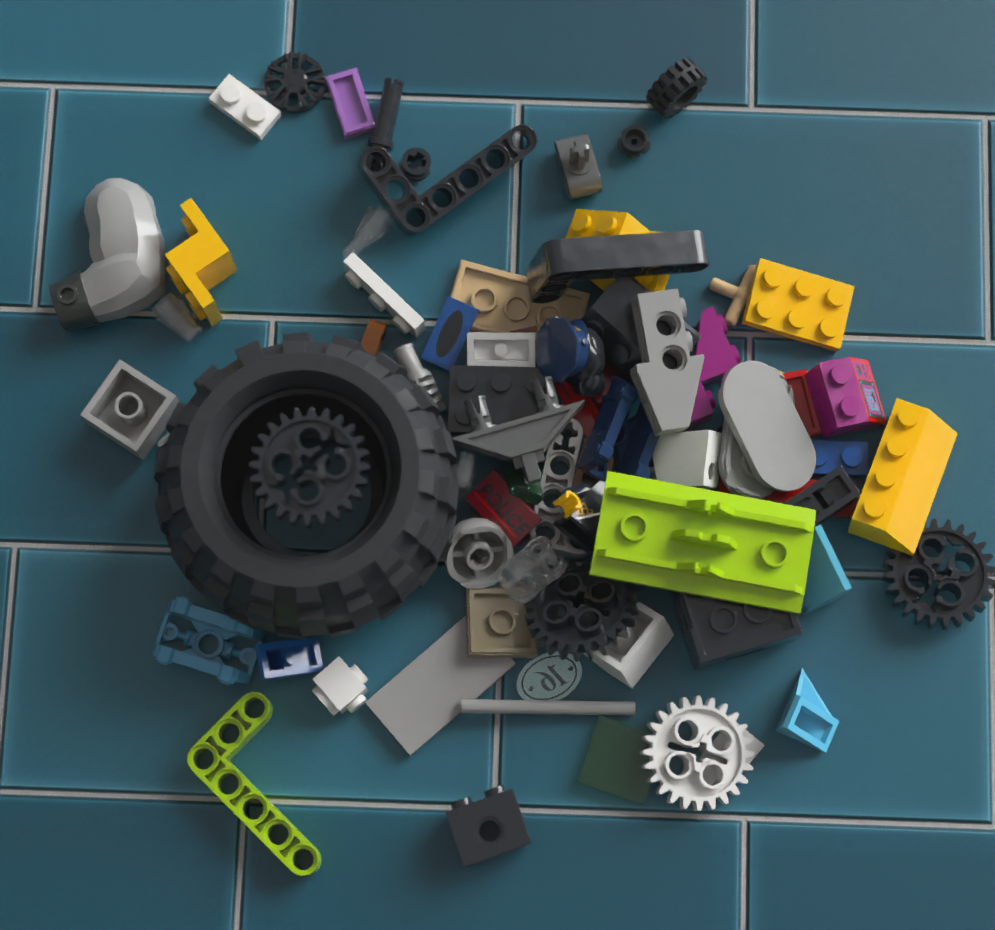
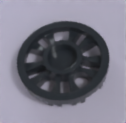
[264,52,326,113]

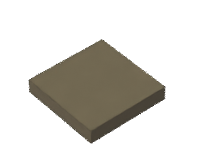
[465,587,538,658]

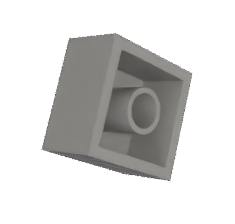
[80,359,179,460]

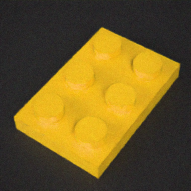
[742,258,855,352]

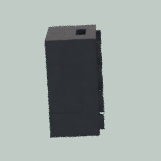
[669,498,803,671]

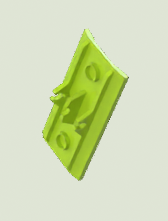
[589,471,816,614]

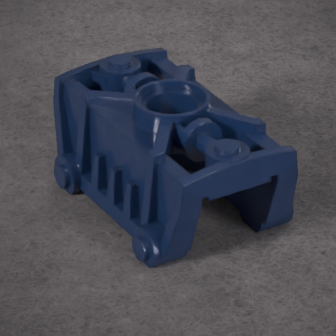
[575,375,660,482]

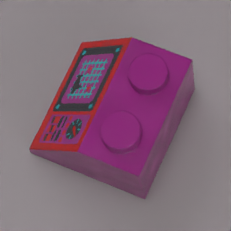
[805,357,887,439]

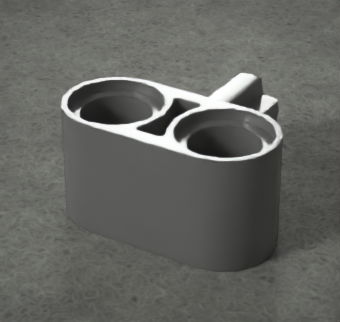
[554,133,603,200]

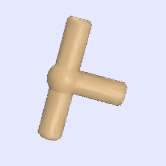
[709,265,755,327]

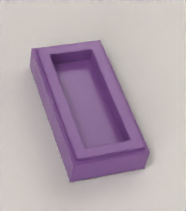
[325,68,375,140]

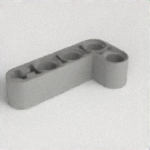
[530,418,589,559]

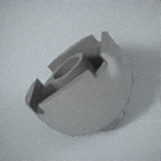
[442,518,514,589]

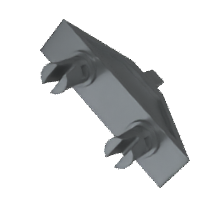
[452,376,585,485]

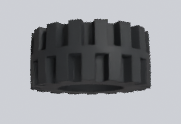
[646,58,708,119]

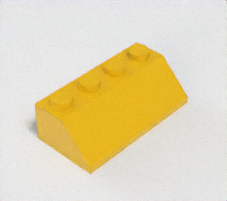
[848,398,958,556]

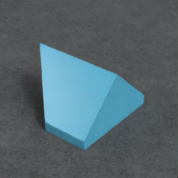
[775,668,839,753]

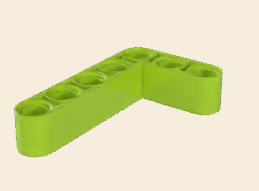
[187,692,322,876]

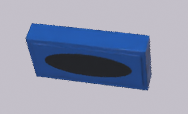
[421,296,479,371]

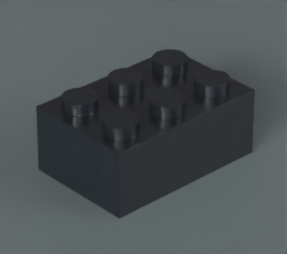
[448,365,547,438]

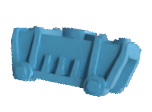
[151,596,266,685]

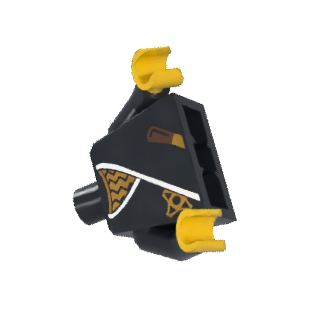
[553,480,605,557]

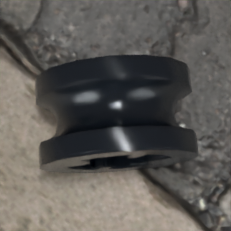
[402,147,431,181]

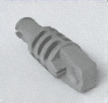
[393,343,448,429]

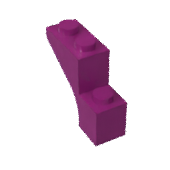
[676,306,741,433]

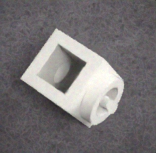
[312,656,368,716]

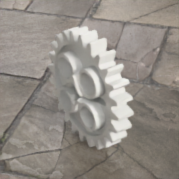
[640,695,755,811]

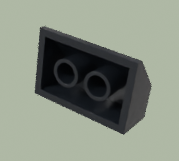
[580,277,701,382]

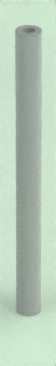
[460,699,636,716]

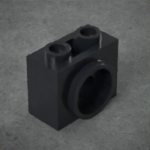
[445,785,532,868]

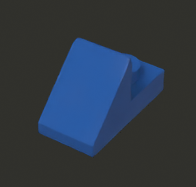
[255,637,324,683]

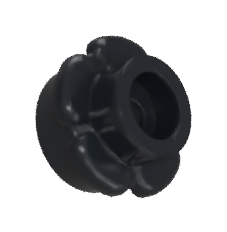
[618,126,650,158]

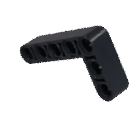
[358,125,537,235]
[526,230,709,304]

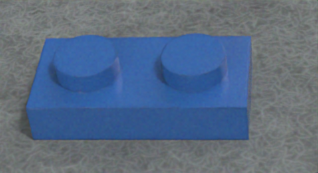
[811,440,868,478]

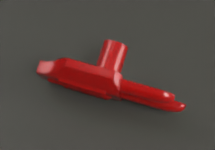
[553,381,599,438]

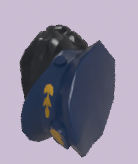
[535,316,606,397]

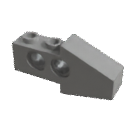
[630,288,704,436]

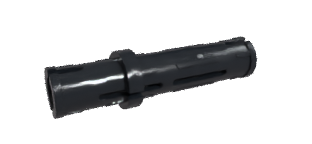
[366,78,405,172]

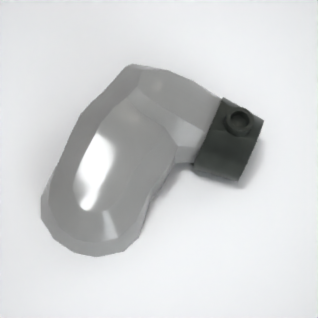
[49,178,166,331]

